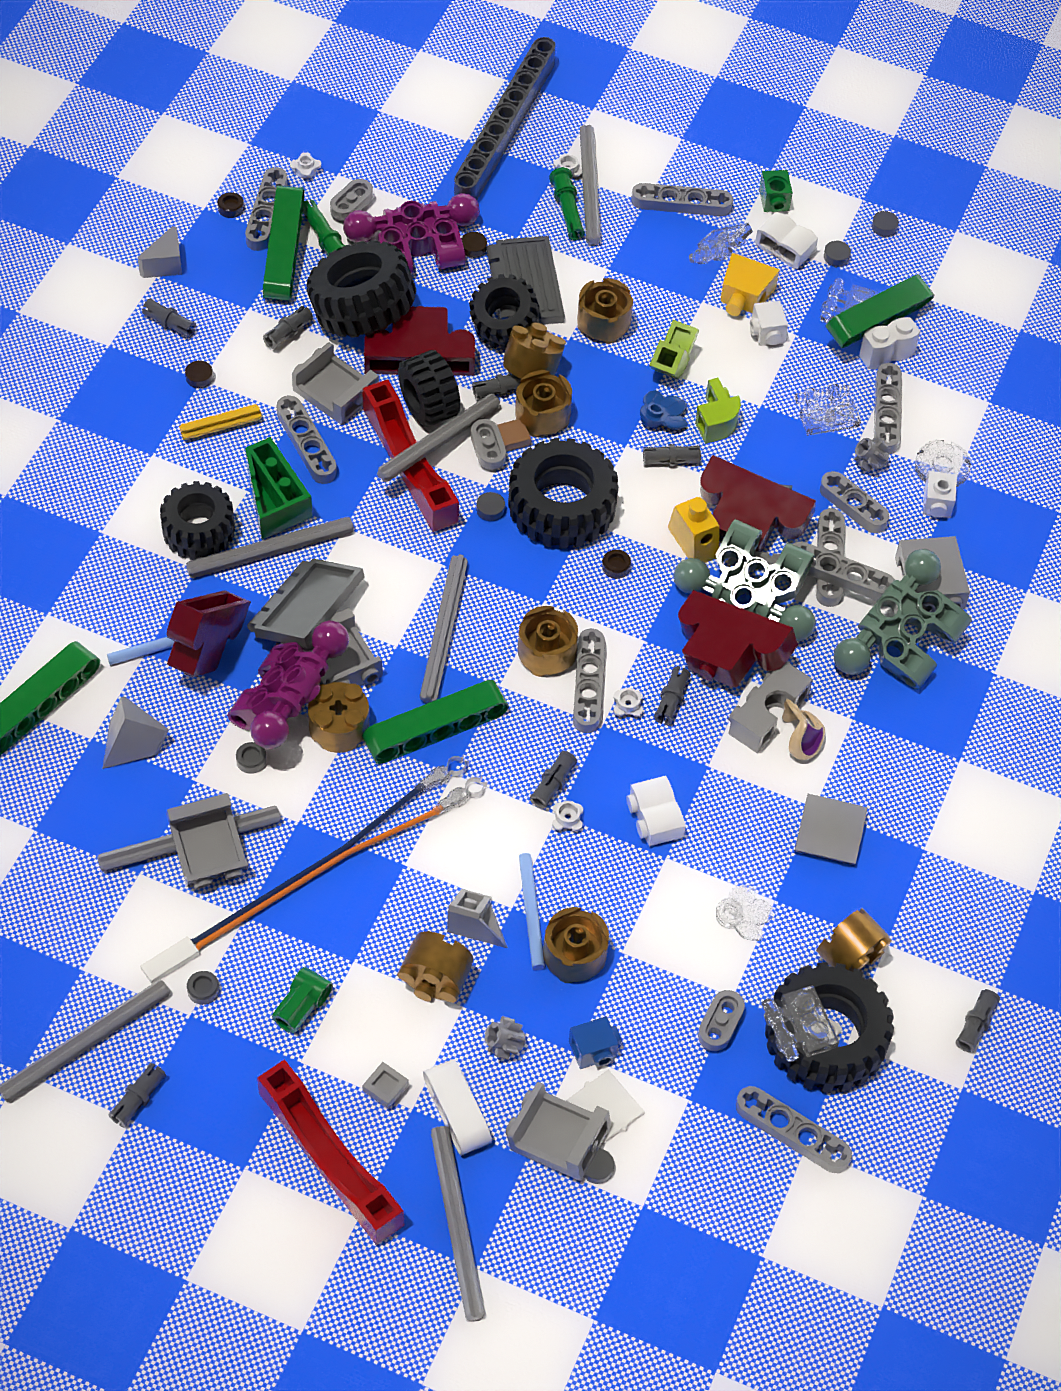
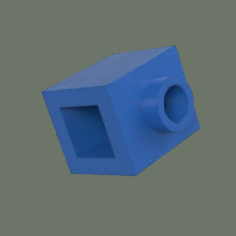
[568,1016,621,1070]

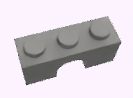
[728,662,813,754]

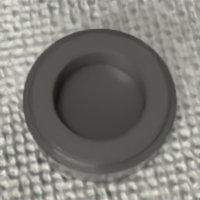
[871,211,899,237]
[823,241,851,267]
[476,492,505,521]
[236,742,267,774]
[186,971,220,1005]
[583,1148,614,1184]

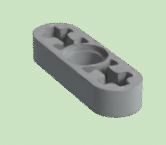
[820,471,889,533]

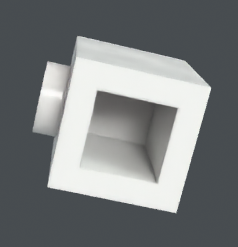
[750,300,788,346]
[922,471,957,518]

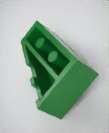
[245,437,312,540]

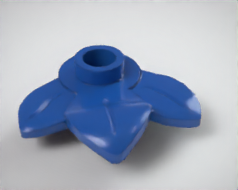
[640,390,688,429]

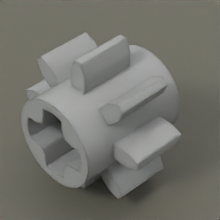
[854,435,890,472]
[485,1016,525,1060]

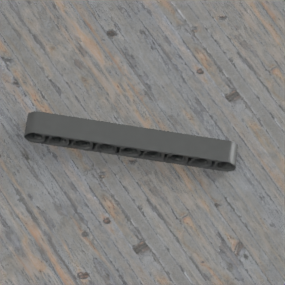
[454,37,556,200]

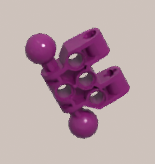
[343,193,480,274]
[227,620,350,750]

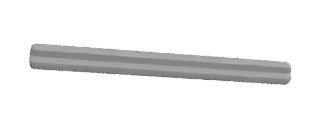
[579,124,601,245]
[377,394,500,482]
[186,517,354,579]
[420,554,468,704]
[97,805,281,871]
[0,980,170,1102]
[431,1126,484,1321]

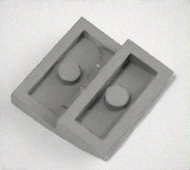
[794,793,868,866]

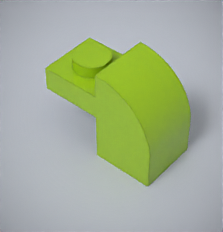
[649,319,699,379]
[695,377,741,444]

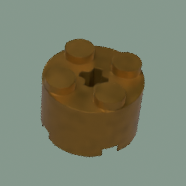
[577,278,633,344]
[503,323,566,378]
[515,370,572,437]
[517,606,578,677]
[308,682,369,753]
[543,907,609,983]
[816,908,892,971]
[397,931,474,1003]

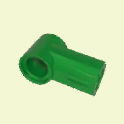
[272,967,333,1033]

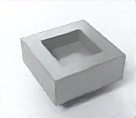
[362,1061,409,1109]

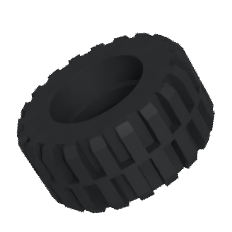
[306,240,416,338]
[508,438,619,549]
[765,962,894,1093]

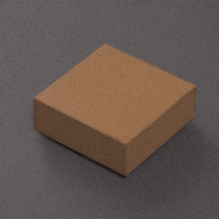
[497,419,531,451]

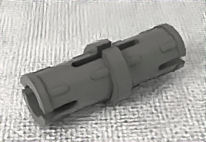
[142,298,196,338]
[263,306,313,349]
[472,374,522,400]
[643,444,701,467]
[654,666,691,725]
[530,751,577,809]
[955,989,1000,1053]
[108,1063,166,1128]

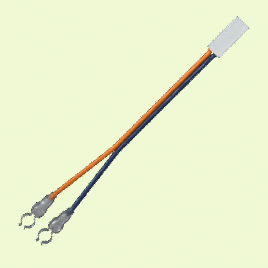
[140,754,487,984]

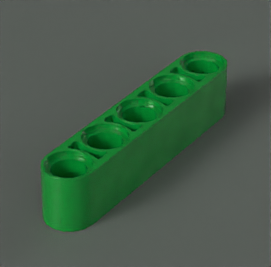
[263,186,305,301]
[825,274,935,349]
[0,641,101,755]
[362,680,509,764]

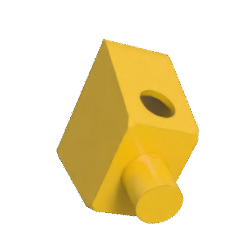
[720,253,780,316]
[668,497,719,563]

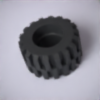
[469,274,541,350]
[398,350,461,428]
[160,481,235,560]

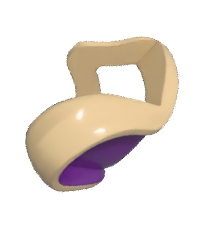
[782,699,825,760]

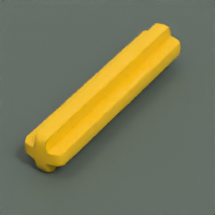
[179,404,262,440]

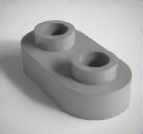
[330,179,373,221]
[471,419,506,470]
[698,990,745,1051]

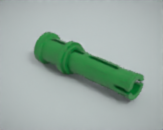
[549,167,585,241]
[303,199,346,256]

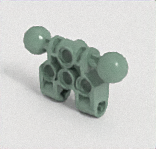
[673,519,816,642]
[833,549,972,689]

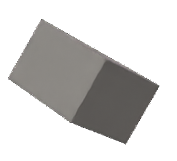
[137,226,182,278]

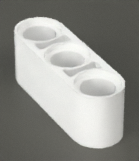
[423,1059,492,1156]

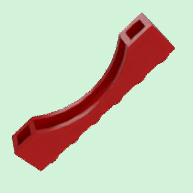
[362,379,459,532]
[257,1059,404,1246]

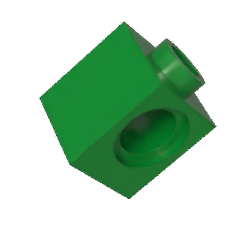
[759,170,793,212]

